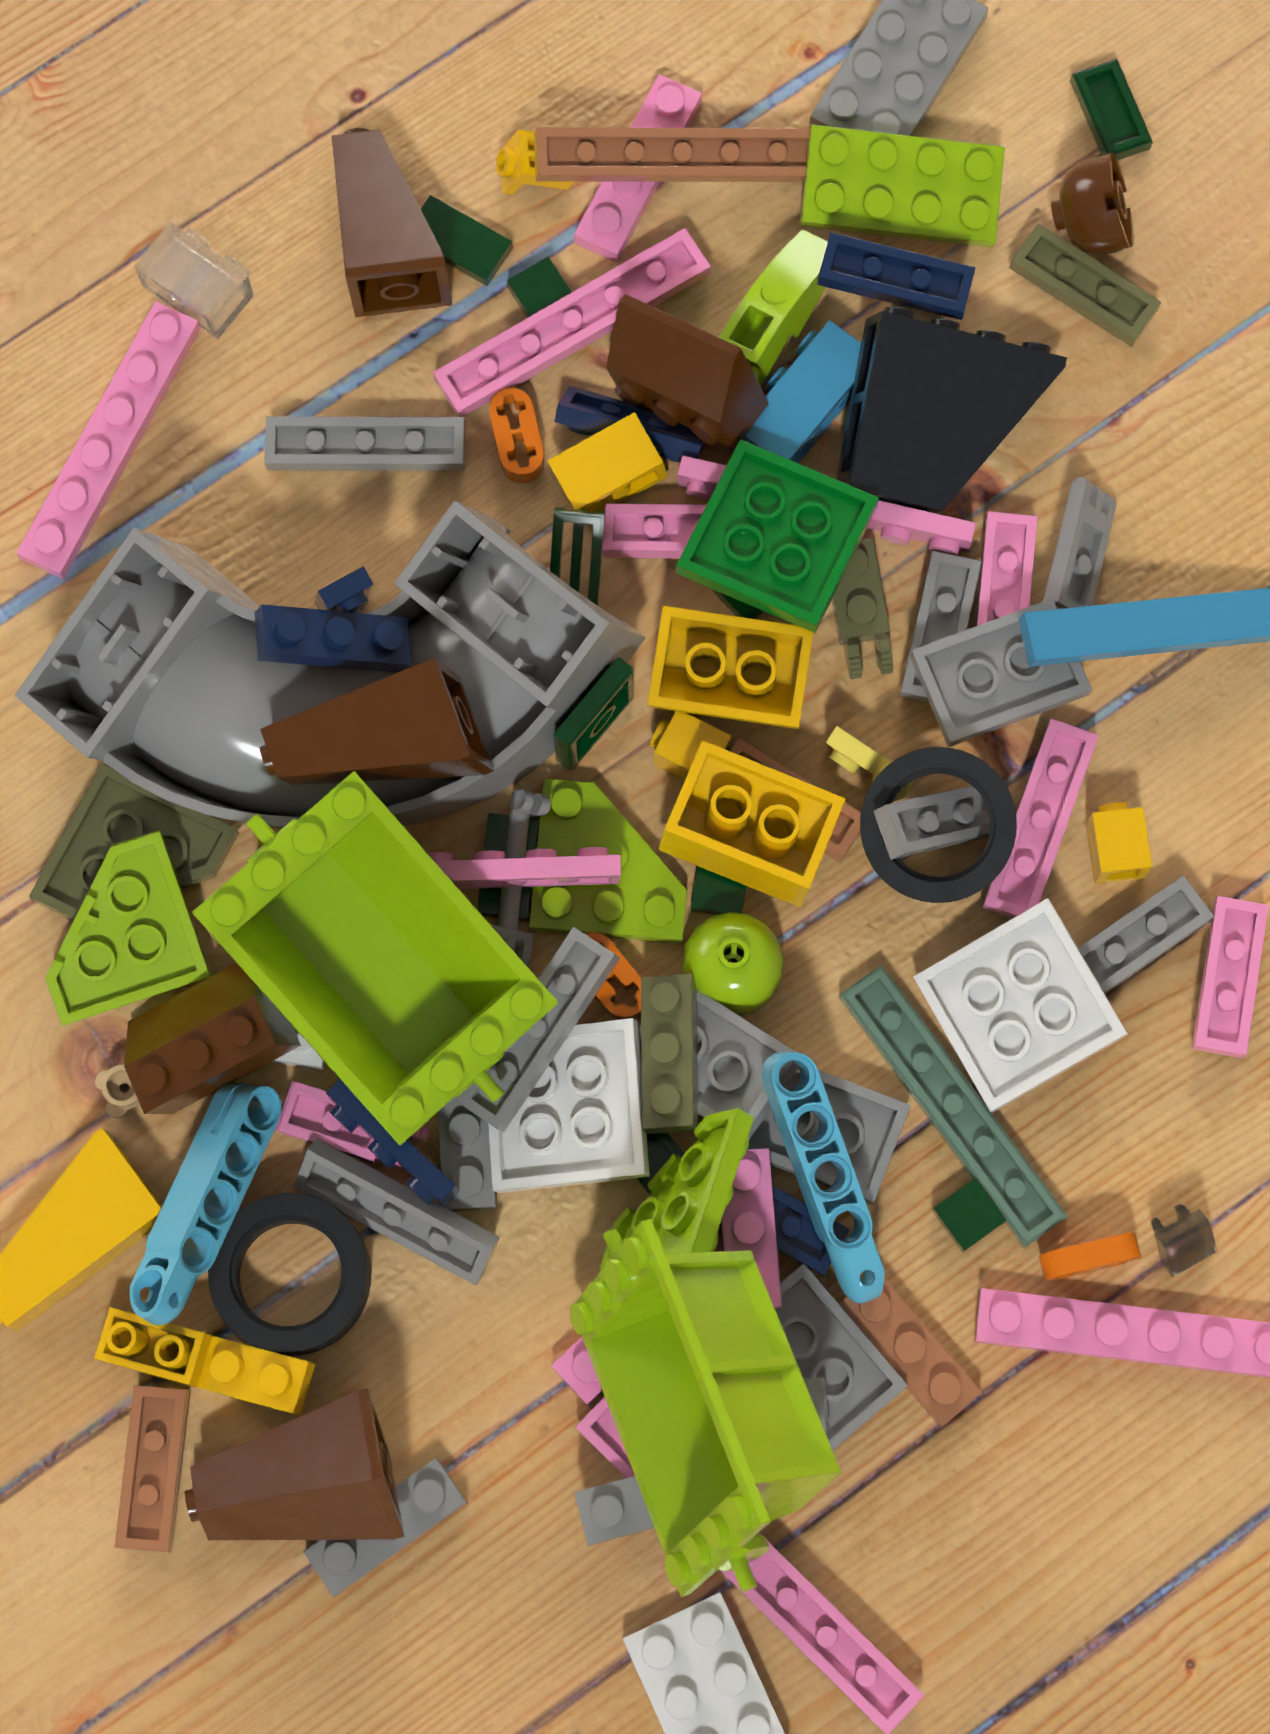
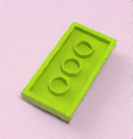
[800,125,1005,247]

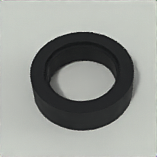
[860,747,1017,903]
[208,1193,371,1356]

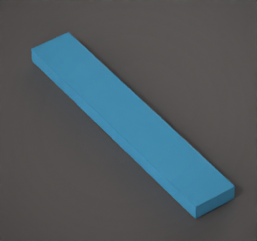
[1018,588,1270,667]

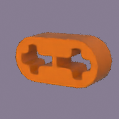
[489,388,545,483]
[585,932,641,1020]
[1038,1232,1142,1282]

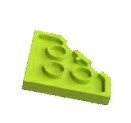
[529,779,687,944]
[45,829,211,1026]
[599,1108,754,1270]

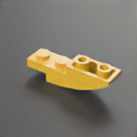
[94,1307,315,1416]

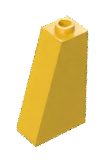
[0,1128,163,1331]

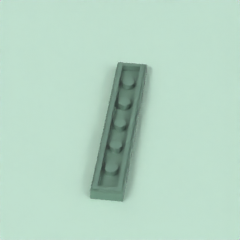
[839,965,1068,1249]

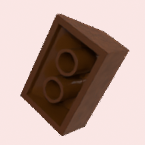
[606,294,769,450]
[124,963,301,1114]

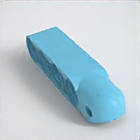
[761,1051,885,1304]
[129,1082,281,1325]

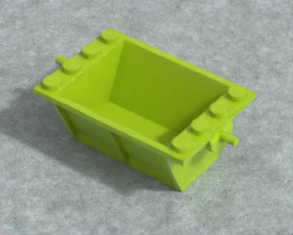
[192,771,559,1146]
[570,1219,841,1597]

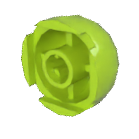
[681,912,784,1016]

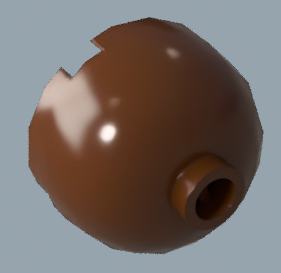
[1051,153,1134,254]

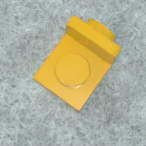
[496,129,575,195]

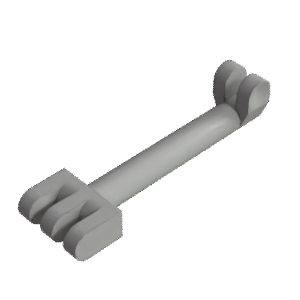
[491,789,551,967]

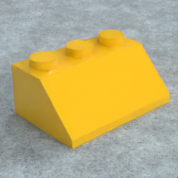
[647,606,814,729]
[658,740,846,908]

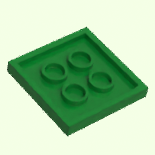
[676,439,879,633]

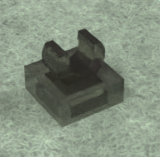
[1151,1204,1217,1277]

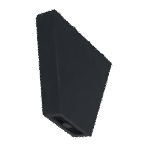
[836,307,1067,513]

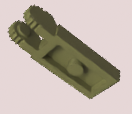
[832,538,893,679]

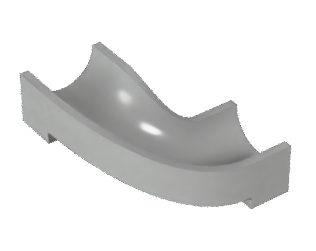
[14,500,646,828]

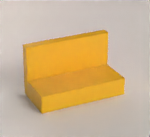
[547,412,668,513]

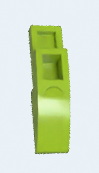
[719,230,828,387]

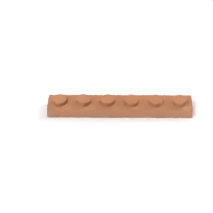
[533,127,810,182]

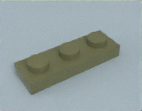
[1009,223,1161,347]
[641,973,698,1134]

